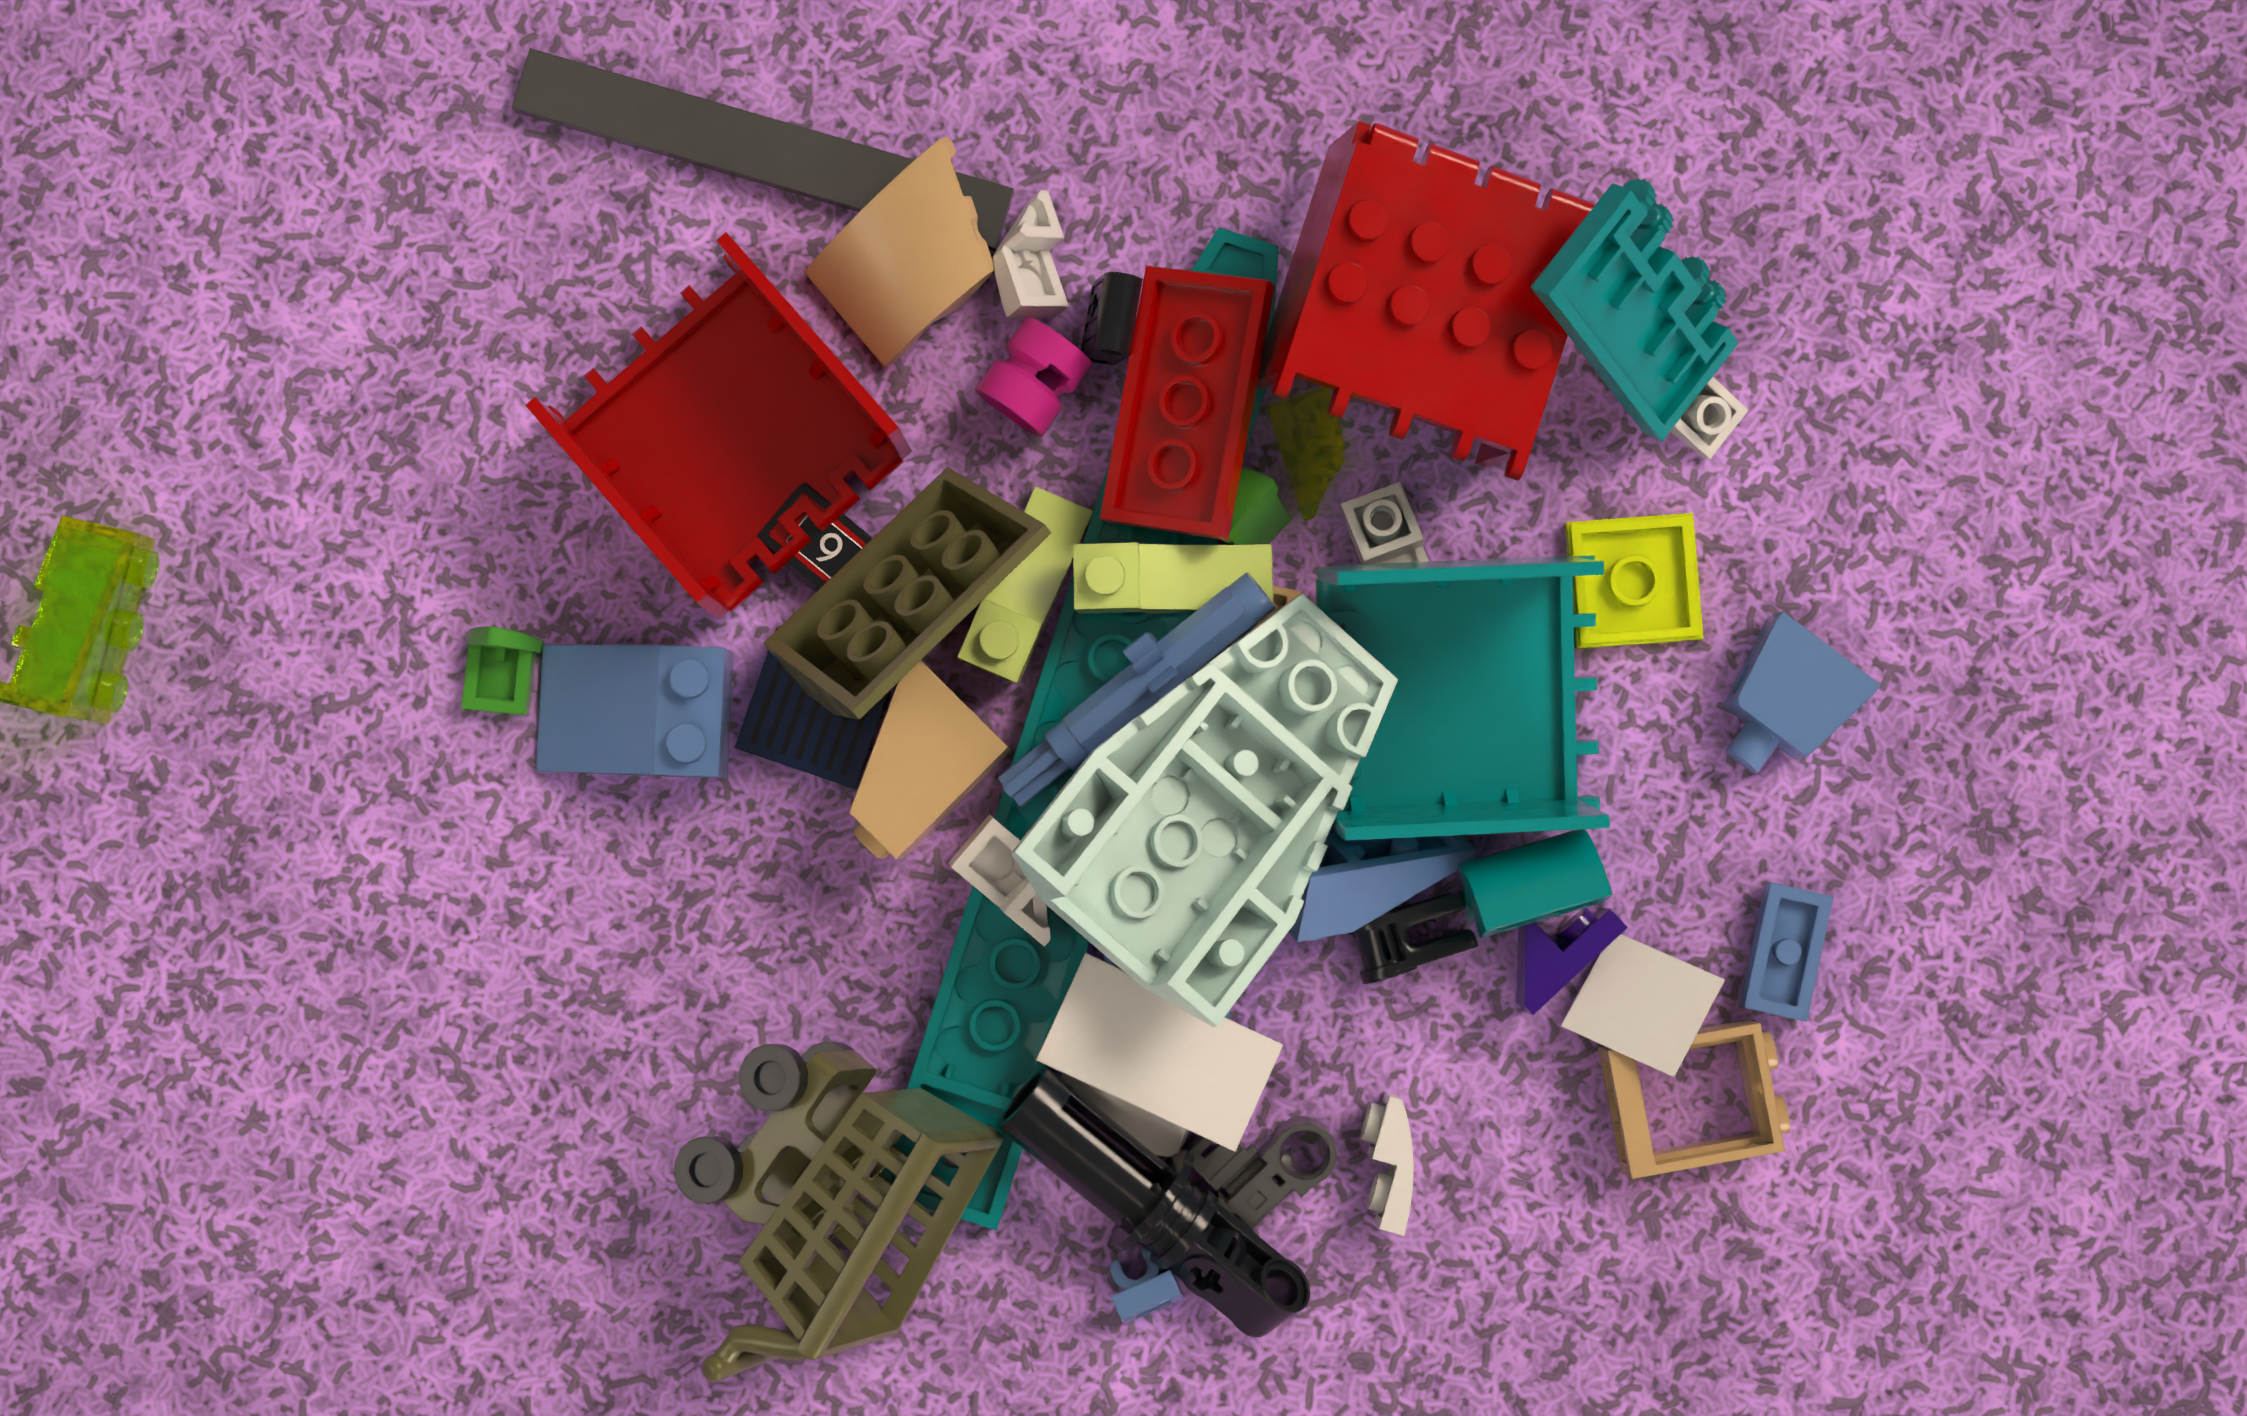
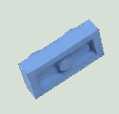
[1739,882,1834,1022]

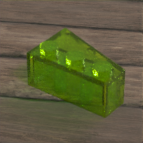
[0,515,160,723]

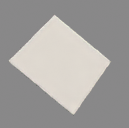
[1561,935,1725,1077]

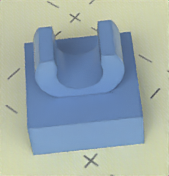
[1110,1248,1185,1324]

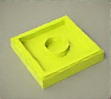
[1564,513,1704,649]

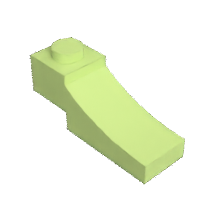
[957,486,1093,685]
[1073,542,1274,614]

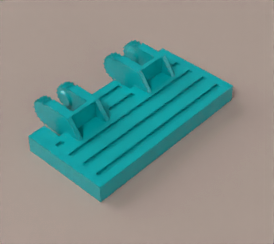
[1531,177,1739,442]

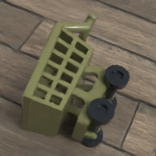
[674,1041,1004,1382]

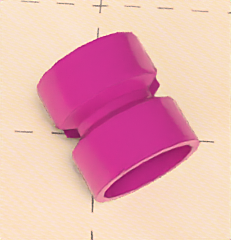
[975,316,1093,438]

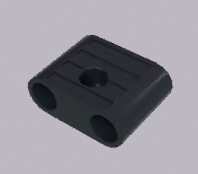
[1081,272,1143,365]

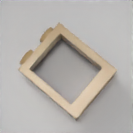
[1598,1020,1790,1179]

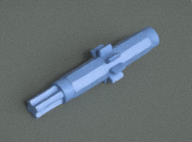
[998,572,1276,807]

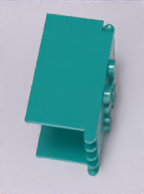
[1316,555,1610,841]

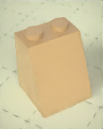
[849,660,1012,860]

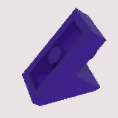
[1516,907,1628,1015]

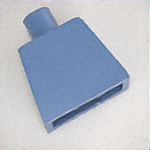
[1723,611,1881,774]

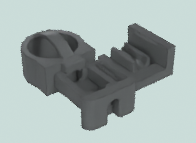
[1182,1116,1337,1237]

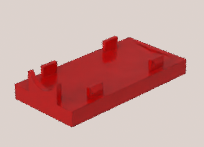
[1099,266,1275,541]

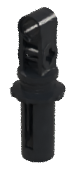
[997,1066,1310,1337]

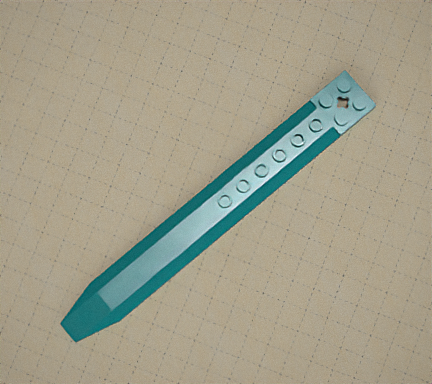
[881,227,1279,1231]

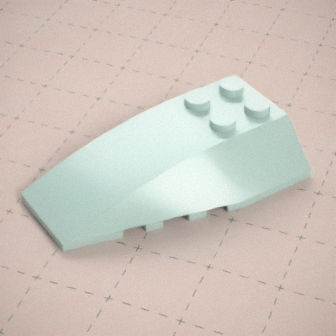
[1011,593,1398,1027]

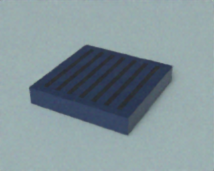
[734,628,891,790]

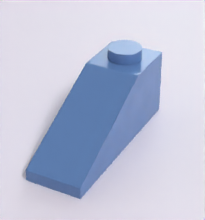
[1289,832,1477,942]

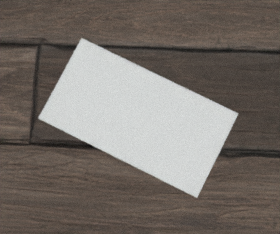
[1036,953,1283,1152]

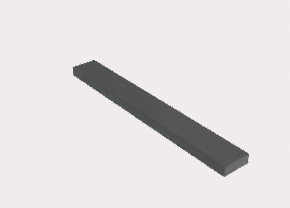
[512,48,1014,252]

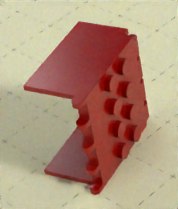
[1257,121,1595,481]
[525,232,912,619]

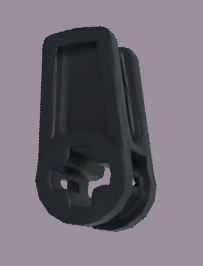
[1348,890,1478,984]

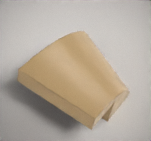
[804,136,994,367]

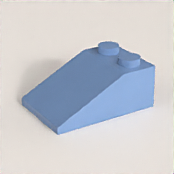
[536,644,734,779]

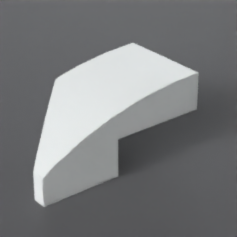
[992,190,1069,318]
[948,814,1051,947]

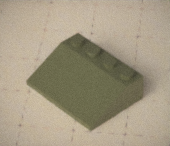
[763,467,1051,720]

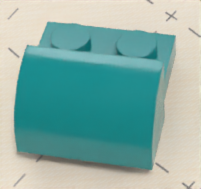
[1457,829,1613,938]

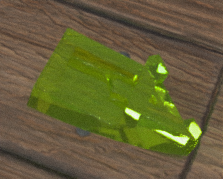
[1265,387,1346,521]

